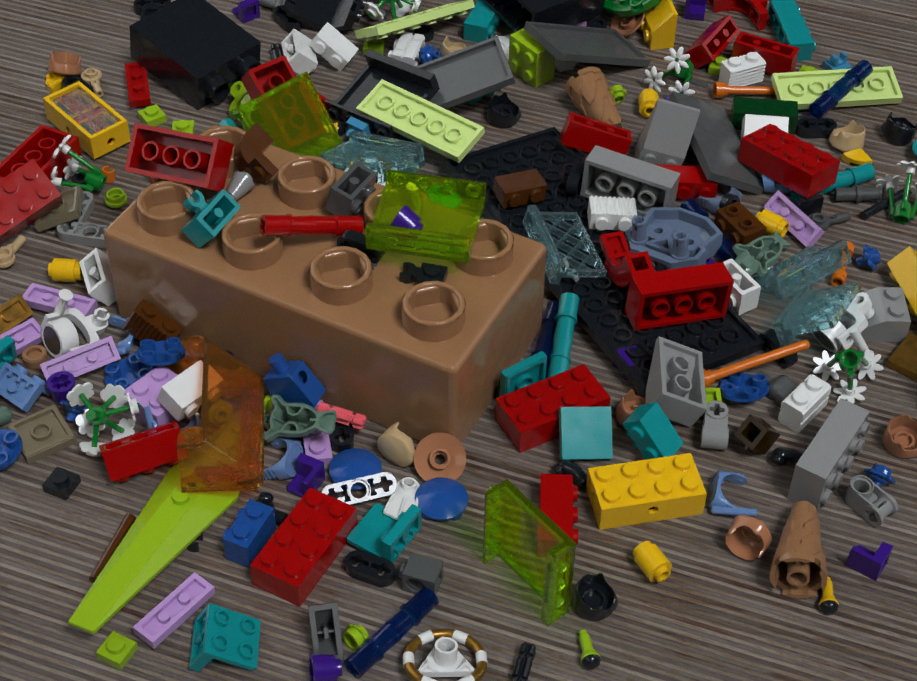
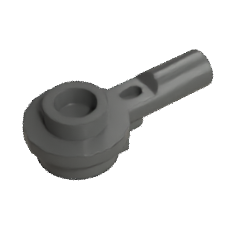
[808,212,851,231]

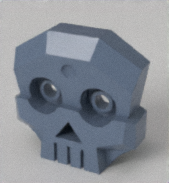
[625,207,723,271]

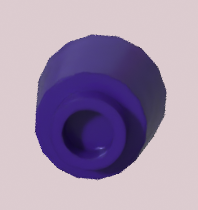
[389,205,424,238]
[46,371,75,403]
[308,654,342,681]

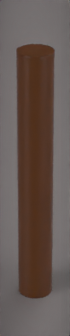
[89,513,136,583]

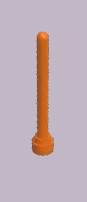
[713,81,776,98]
[704,340,810,388]

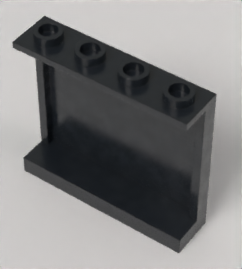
[324,49,440,142]

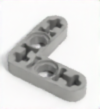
[57,191,108,248]

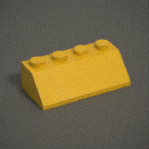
[639,0,678,50]
[887,246,917,317]

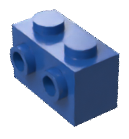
[222,499,276,568]

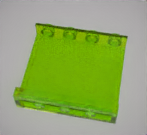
[228,71,343,157]
[365,169,486,263]
[482,479,576,627]

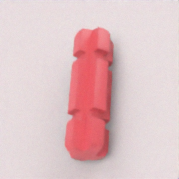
[317,402,367,430]

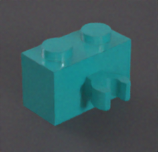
[181,189,241,248]
[622,402,684,460]

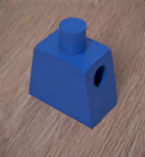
[264,353,326,407]

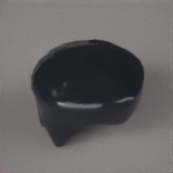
[487,92,521,128]
[881,112,917,145]
[571,573,618,621]

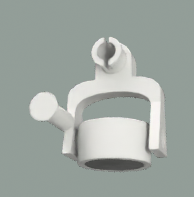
[41,289,110,358]
[807,292,875,357]

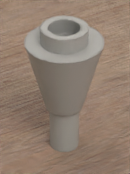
[226,171,255,201]

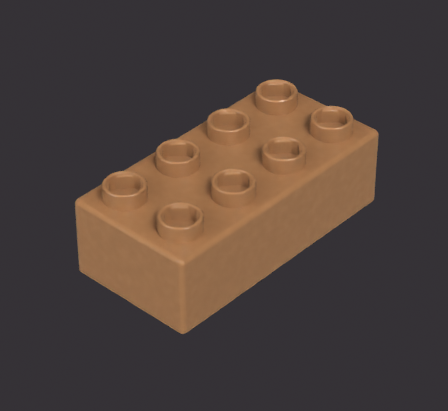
[104,125,547,444]

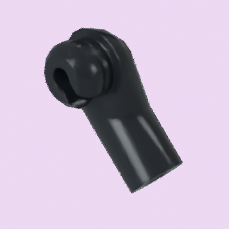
[771,447,803,466]
[553,459,587,489]
[257,492,288,525]

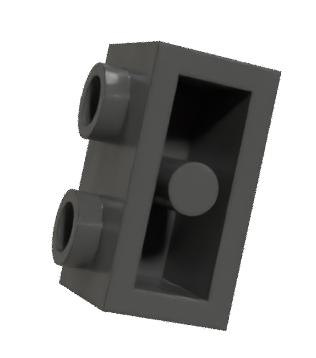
[325,161,378,216]

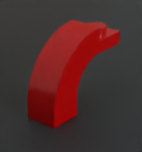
[707,0,769,31]
[599,231,655,287]

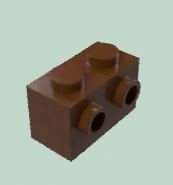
[714,201,767,246]

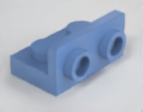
[0,361,50,413]

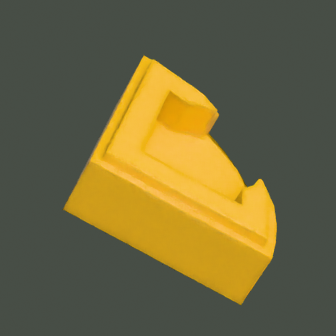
[45,72,65,93]
[841,148,873,165]

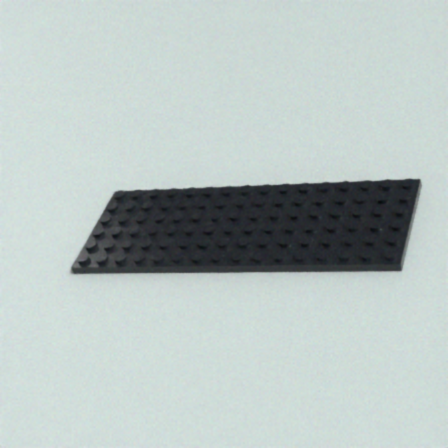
[442,127,765,396]

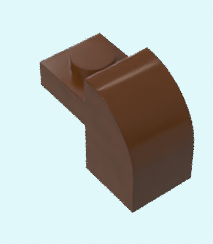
[233,123,279,185]

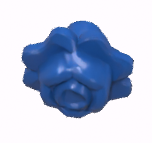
[420,44,440,64]
[856,244,881,271]
[60,400,88,422]
[864,463,896,488]

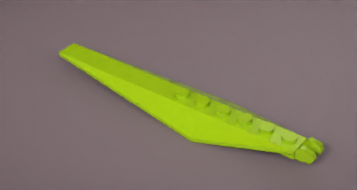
[68,390,273,635]

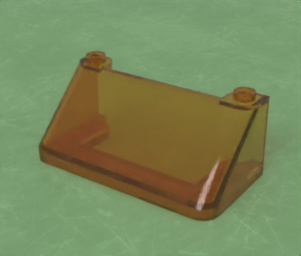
[177,335,264,493]

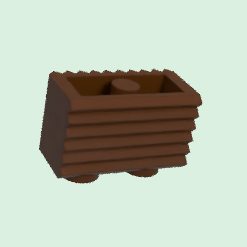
[493,168,547,209]
[122,299,183,342]

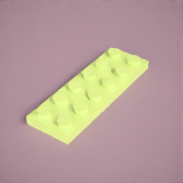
[355,0,475,41]
[771,66,903,110]
[356,79,485,163]

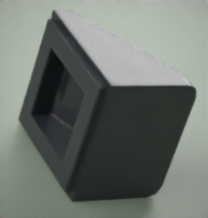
[797,193,824,216]

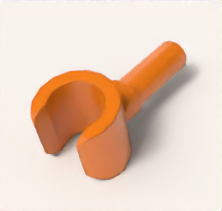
[94,166,115,190]

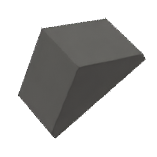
[308,601,344,660]

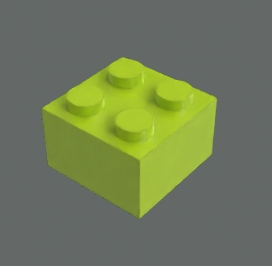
[508,29,555,88]

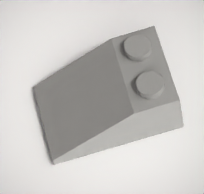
[634,98,700,165]
[825,287,911,342]
[645,336,707,427]

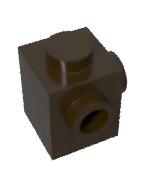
[734,414,781,455]

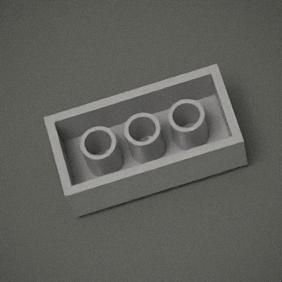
[580,145,681,217]
[787,398,871,511]

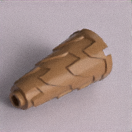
[565,67,625,129]
[769,501,828,599]

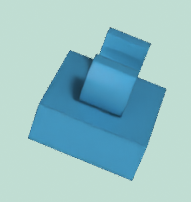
[822,51,852,70]
[345,116,372,146]

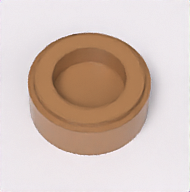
[22,345,48,369]

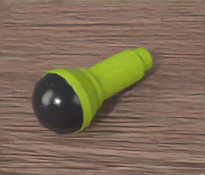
[579,630,601,670]

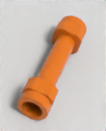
[830,241,855,288]

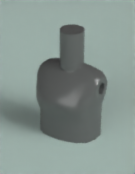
[757,371,799,404]

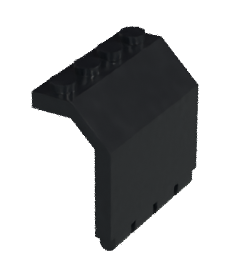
[281,0,367,31]

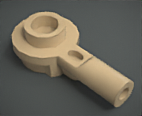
[81,68,104,98]
[0,235,26,269]

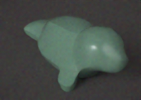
[732,231,791,277]
[262,395,337,442]

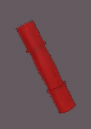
[259,214,364,237]

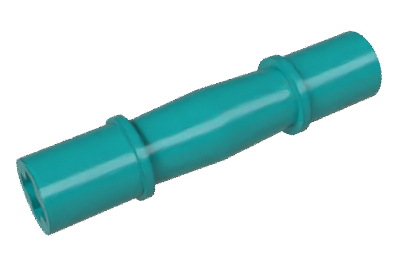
[790,163,875,202]
[547,293,579,378]

